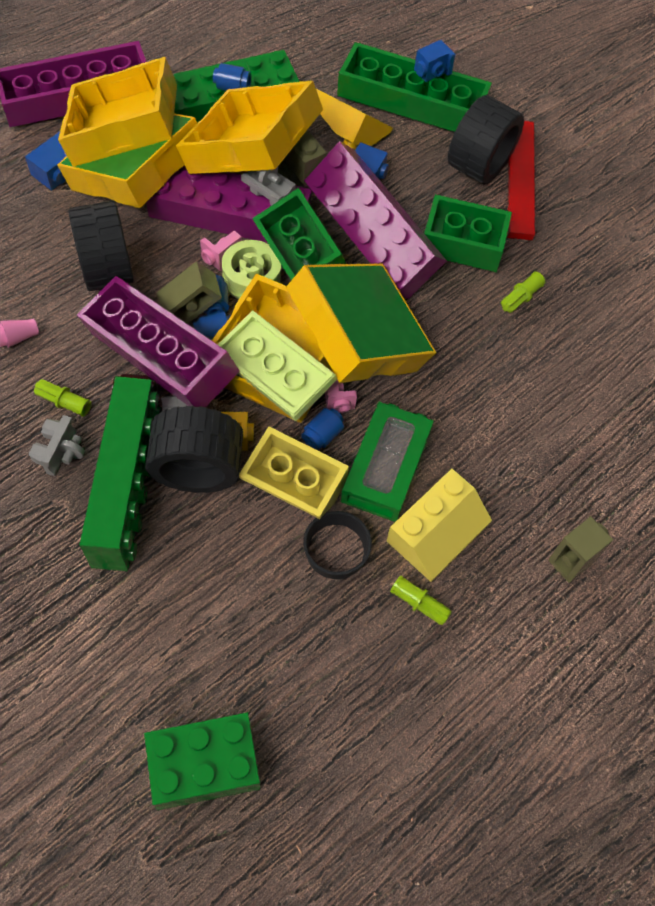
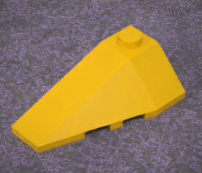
[299,80,393,150]

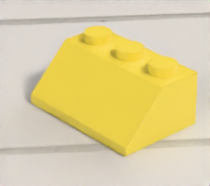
[239,427,349,519]
[386,469,492,582]

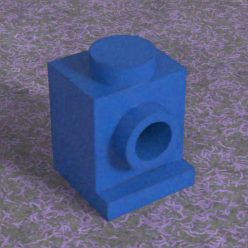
[414,39,456,82]

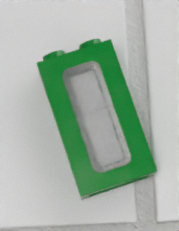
[341,402,434,522]

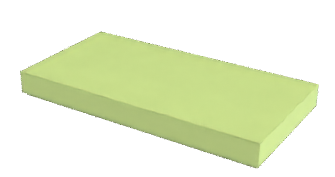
[217,310,337,421]

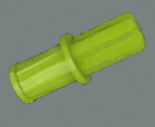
[501,272,546,313]
[34,379,92,417]
[390,575,451,625]

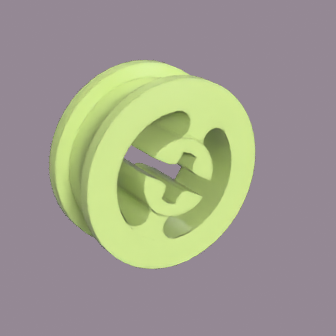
[222,240,281,299]

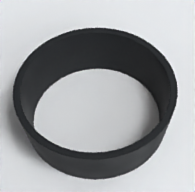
[303,511,372,579]

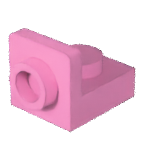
[200,231,242,271]
[325,372,357,413]

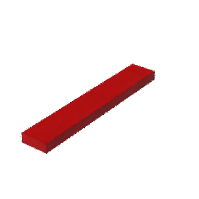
[507,121,535,240]

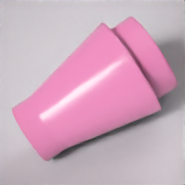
[0,318,39,348]

